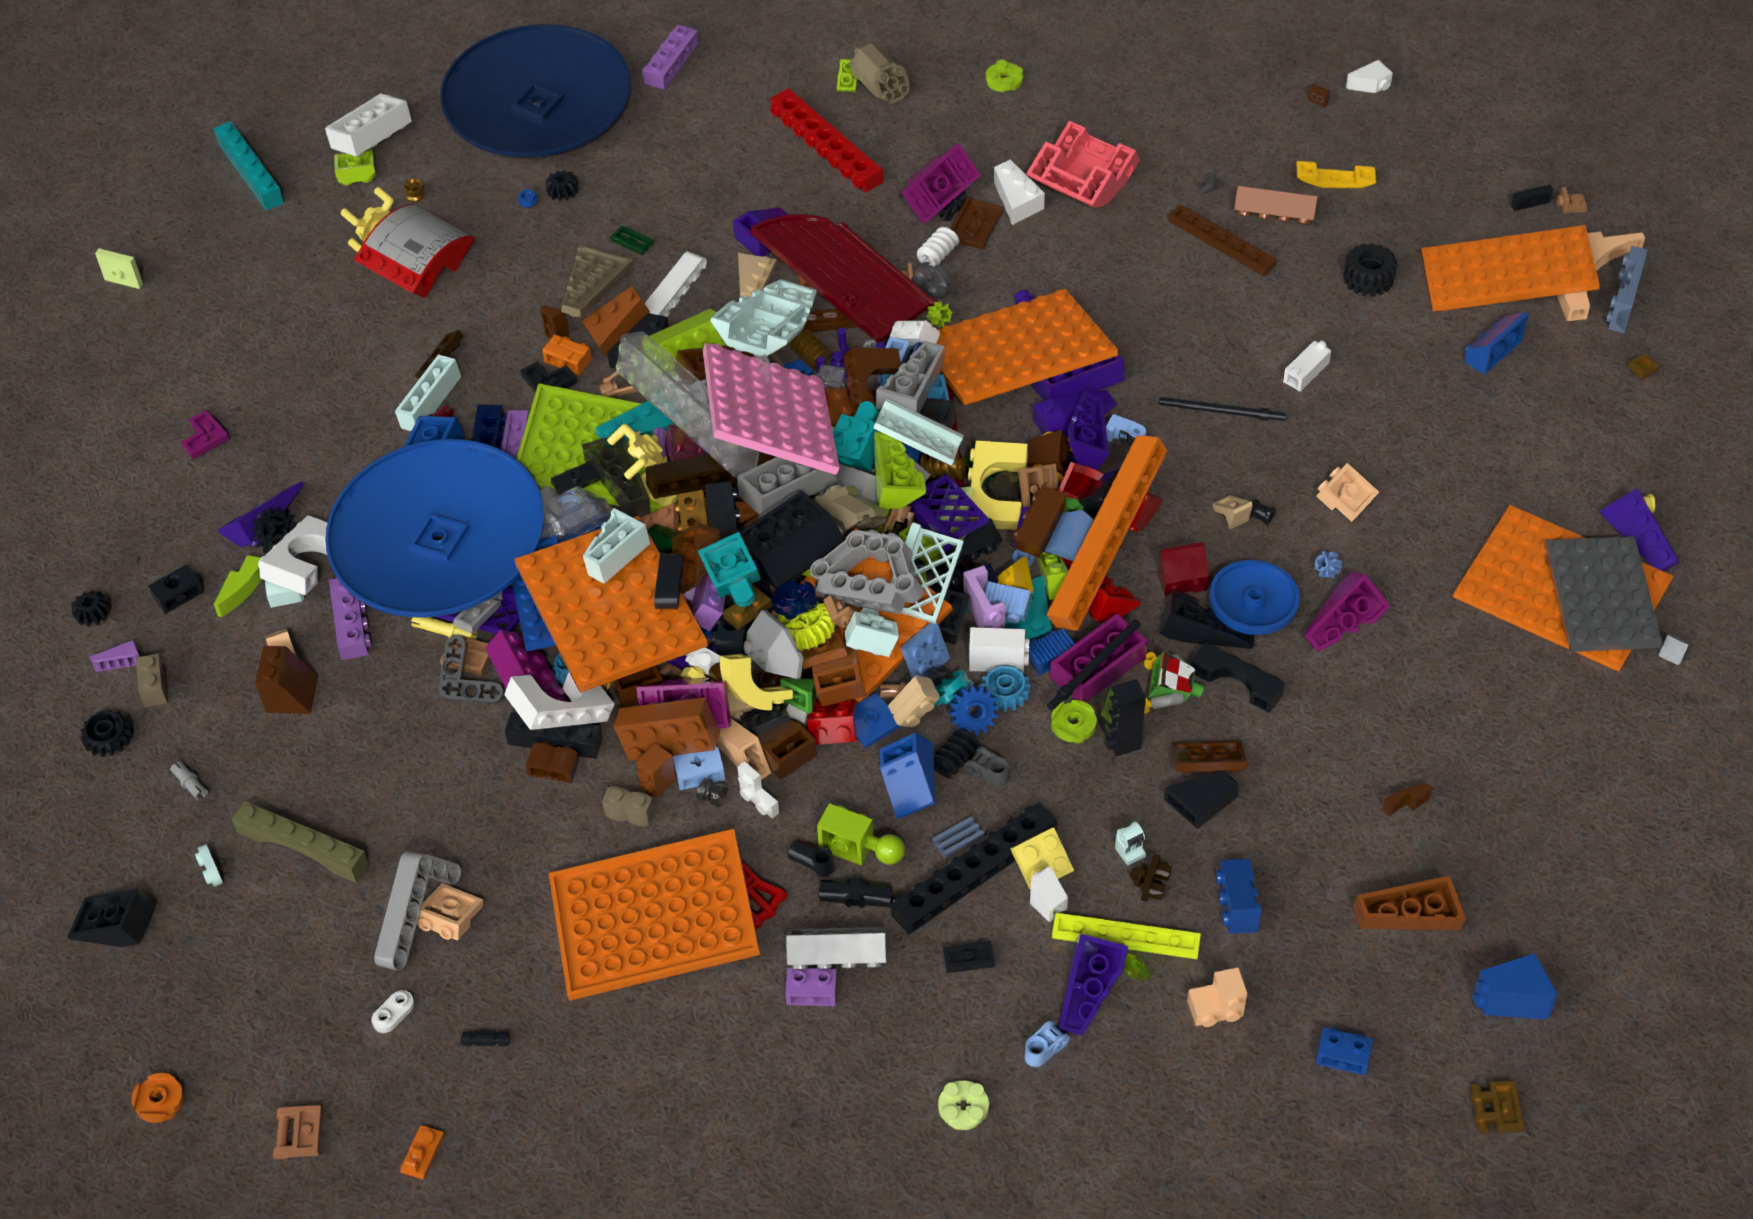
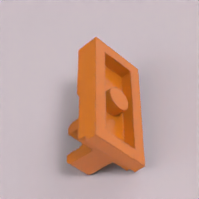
[400,1125,445,1180]

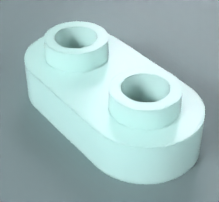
[195,844,223,887]

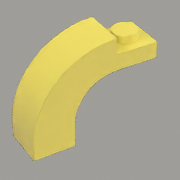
[720,654,793,710]

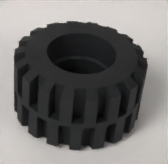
[1343,243,1397,297]

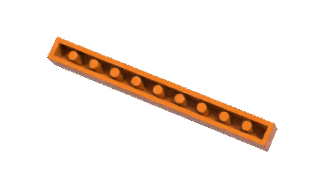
[1047,435,1168,631]

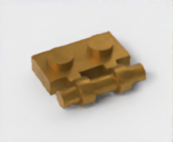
[1470,1081,1524,1135]

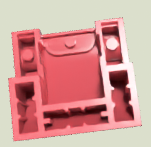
[1026,121,1140,208]

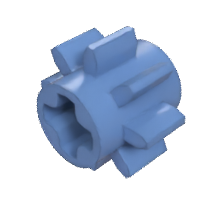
[1314,551,1342,579]

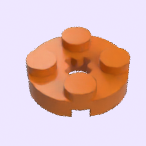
[131,1073,184,1123]

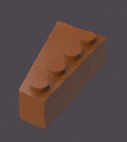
[1353,876,1466,930]

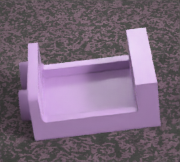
[963,566,1006,629]

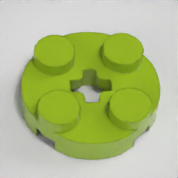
[986,60,1023,92]
[1051,700,1097,743]

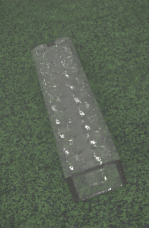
[616,331,760,477]

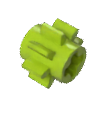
[926,302,953,327]

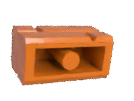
[542,334,592,376]

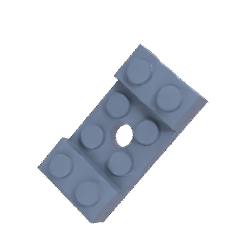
[1606,246,1648,333]

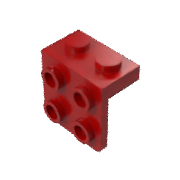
[807,699,857,745]

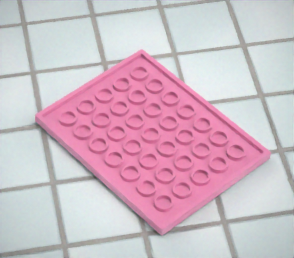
[703,343,840,475]

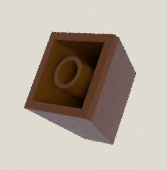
[255,646,318,714]

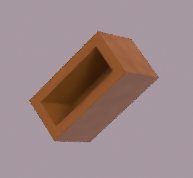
[636,743,676,798]

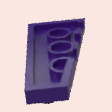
[1599,488,1680,572]

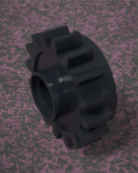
[80,710,133,757]

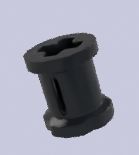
[1250,499,1276,526]

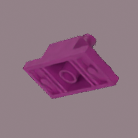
[900,143,981,224]
[636,678,731,728]

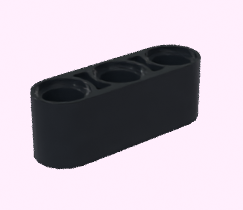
[654,554,684,610]

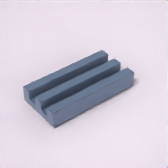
[932,816,984,859]

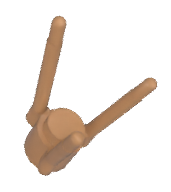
[599,363,652,398]
[881,505,914,534]

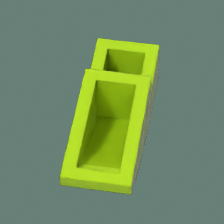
[214,555,262,617]

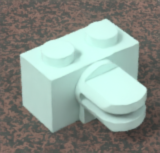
[845,608,899,657]

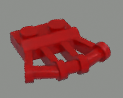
[741,861,788,929]

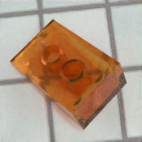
[672,522,720,595]

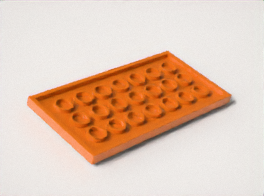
[1421,225,1599,311]

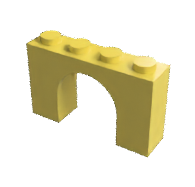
[968,441,1028,530]

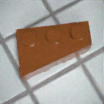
[582,286,650,358]

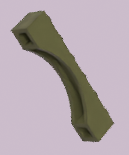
[232,801,369,883]

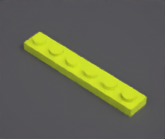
[1052,913,1201,959]

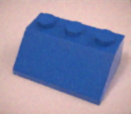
[1465,312,1529,375]
[404,416,465,447]

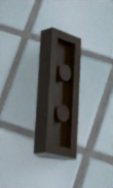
[415,330,463,380]

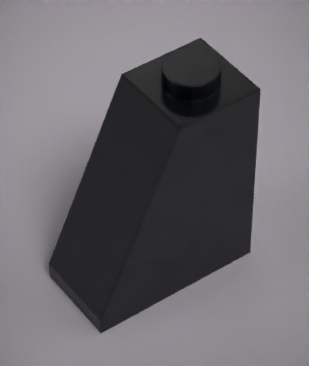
[1164,771,1239,829]

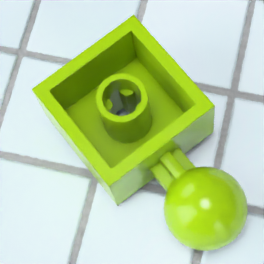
[817,803,905,866]

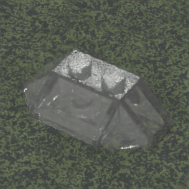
[541,486,612,541]

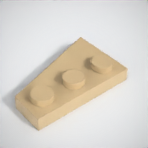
[738,253,777,297]

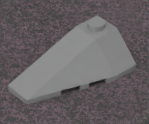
[835,464,878,505]

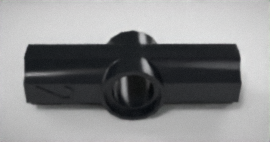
[819,878,893,909]

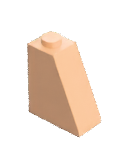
[717,718,771,779]

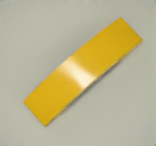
[1296,161,1376,188]

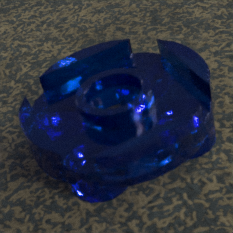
[771,581,817,620]

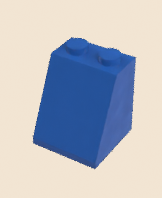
[1472,953,1558,1019]

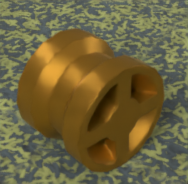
[403,178,425,202]

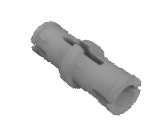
[170,761,208,801]

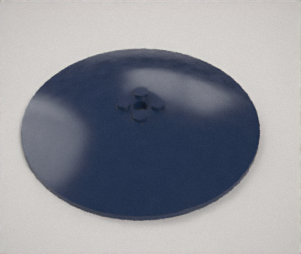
[440,24,631,157]

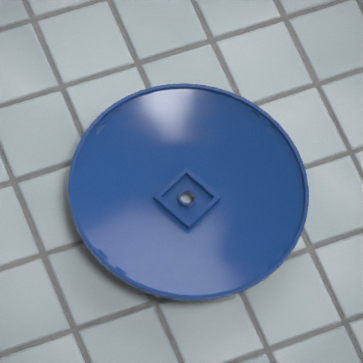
[325,439,545,618]

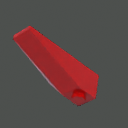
[1061,557,1141,622]

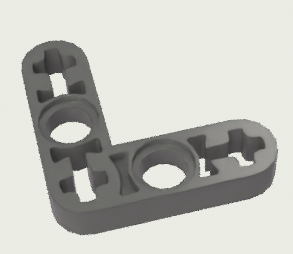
[439,635,505,704]

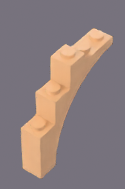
[1556,232,1645,321]

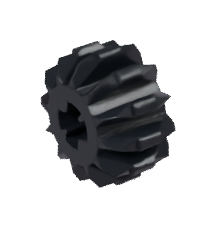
[545,169,579,202]
[71,589,110,627]

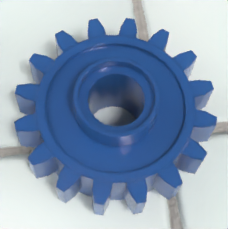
[948,684,999,735]

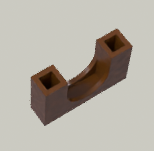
[844,347,901,422]

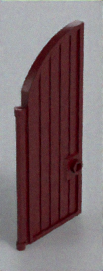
[750,214,938,343]

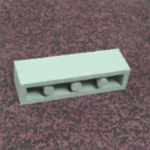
[395,355,461,431]

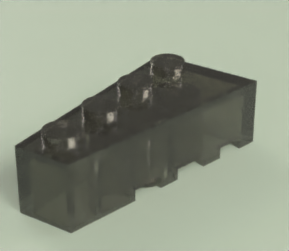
[582,436,651,518]

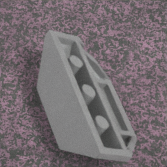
[744,610,803,679]

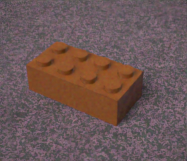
[613,697,720,761]

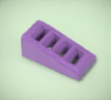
[90,640,139,672]

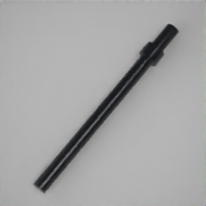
[1159,397,1286,421]
[1047,619,1140,711]

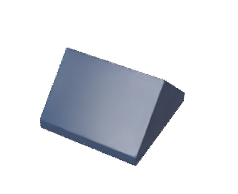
[1045,510,1094,561]

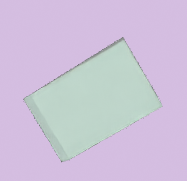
[265,580,305,607]

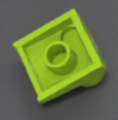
[334,149,376,185]

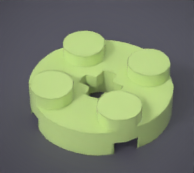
[938,1081,989,1130]

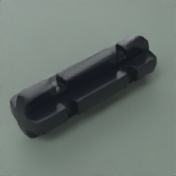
[461,1031,510,1046]

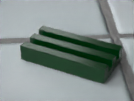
[610,226,654,256]

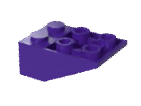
[733,207,789,257]

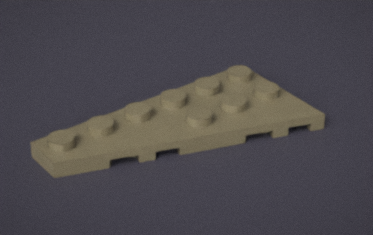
[561,244,633,317]

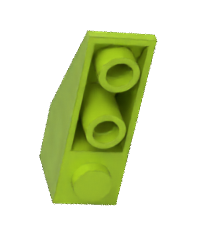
[1036,552,1068,600]

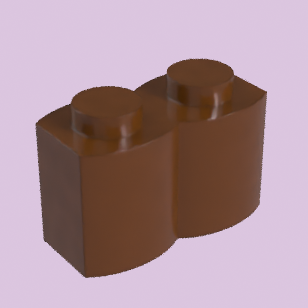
[525,742,579,783]

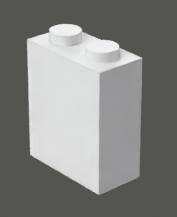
[969,627,1029,672]

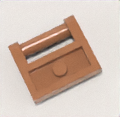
[273,1105,323,1159]

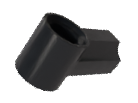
[787,839,835,877]

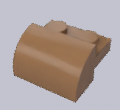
[1018,464,1059,508]

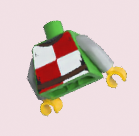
[1143,651,1204,714]

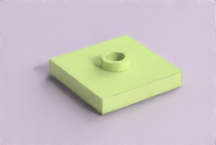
[95,248,143,289]

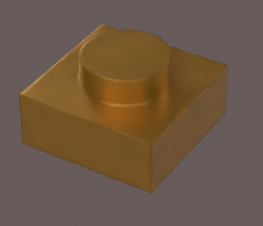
[1628,353,1659,380]

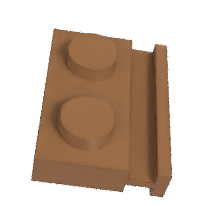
[440,634,490,676]

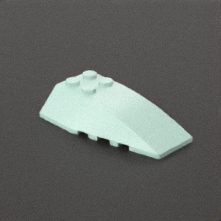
[711,279,817,357]

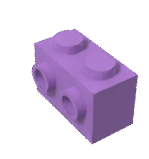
[785,968,837,1006]

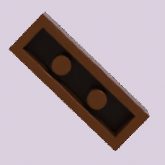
[1013,485,1067,558]

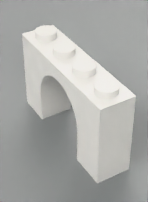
[258,515,328,595]
[504,673,614,730]

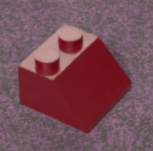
[1158,542,1209,596]

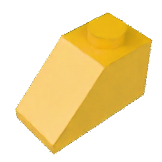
[996,556,1034,594]

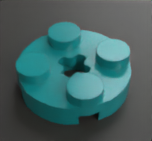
[934,669,971,707]

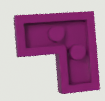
[181,410,229,459]

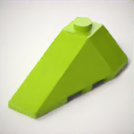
[874,432,926,509]

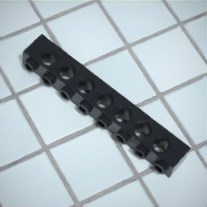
[891,802,1057,935]

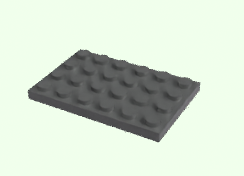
[1545,536,1663,652]

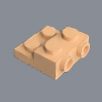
[1316,463,1379,522]
[417,883,483,940]

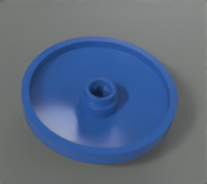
[1209,560,1300,635]

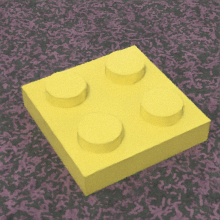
[1010,827,1074,890]

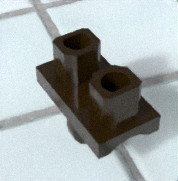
[1129,854,1172,902]

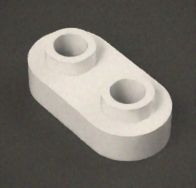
[372,990,414,1033]

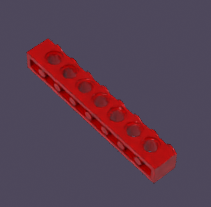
[770,88,883,193]

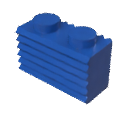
[1029,628,1076,676]

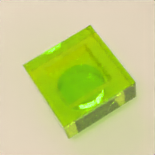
[1124,953,1152,981]

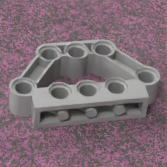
[810,530,924,614]

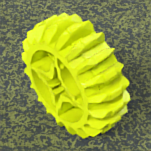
[777,601,835,652]

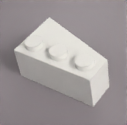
[994,160,1045,225]

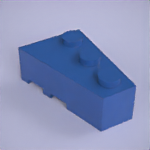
[1216,859,1262,934]

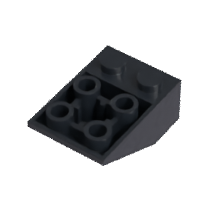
[930,587,970,645]

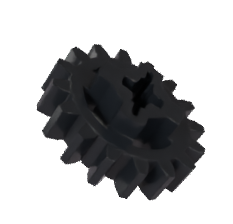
[251,508,296,553]

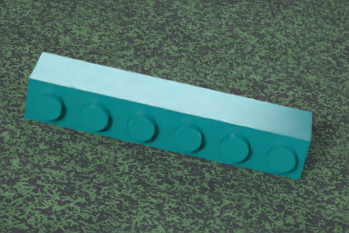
[213,121,284,211]

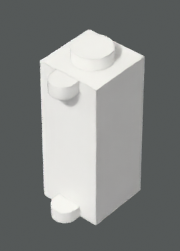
[1283,341,1331,392]

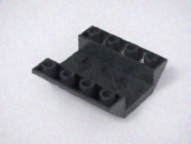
[723,490,845,591]

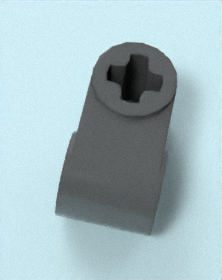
[964,747,1009,786]

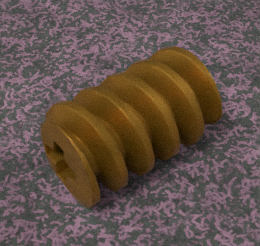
[788,329,832,371]
[920,453,967,481]

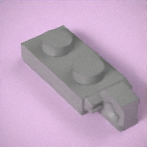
[454,591,503,634]

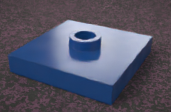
[854,692,902,748]

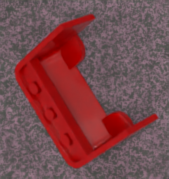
[1058,462,1163,532]

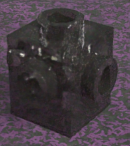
[988,470,1021,502]

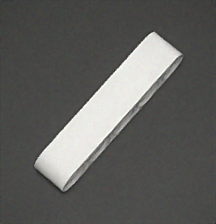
[645,251,707,317]

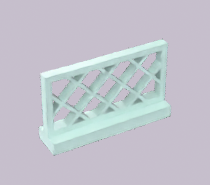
[873,398,964,466]
[890,523,963,624]

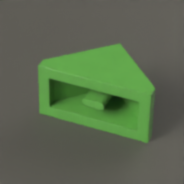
[781,678,816,714]

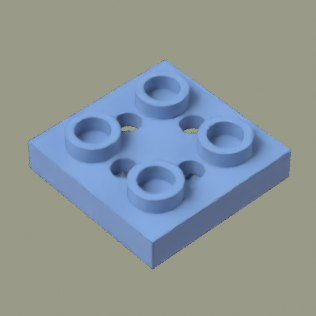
[900,622,951,679]

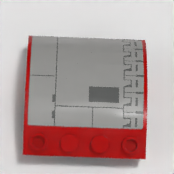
[354,204,474,298]

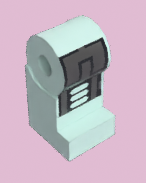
[1115,822,1146,866]

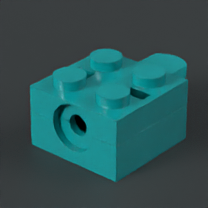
[833,401,880,471]
[698,532,761,607]

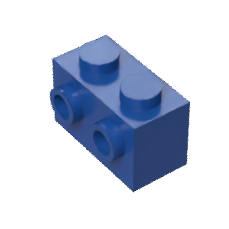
[1316,1027,1373,1076]

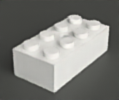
[325,94,412,156]

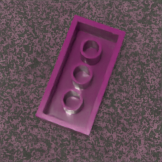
[1050,614,1148,702]
[485,629,568,702]

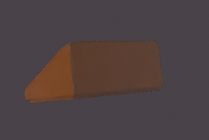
[540,306,569,339]

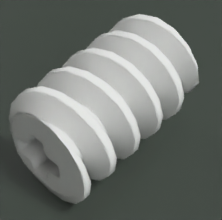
[917,227,959,267]

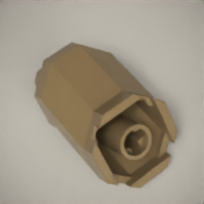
[850,43,910,104]
[814,485,887,536]

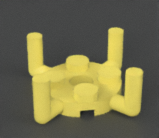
[341,187,394,252]
[607,424,667,480]

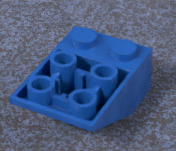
[880,732,935,819]

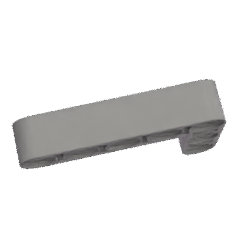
[374,851,461,971]

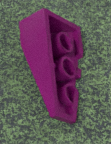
[1304,572,1390,652]

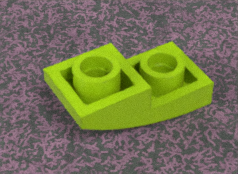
[837,59,857,92]

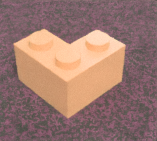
[1187,968,1247,1027]

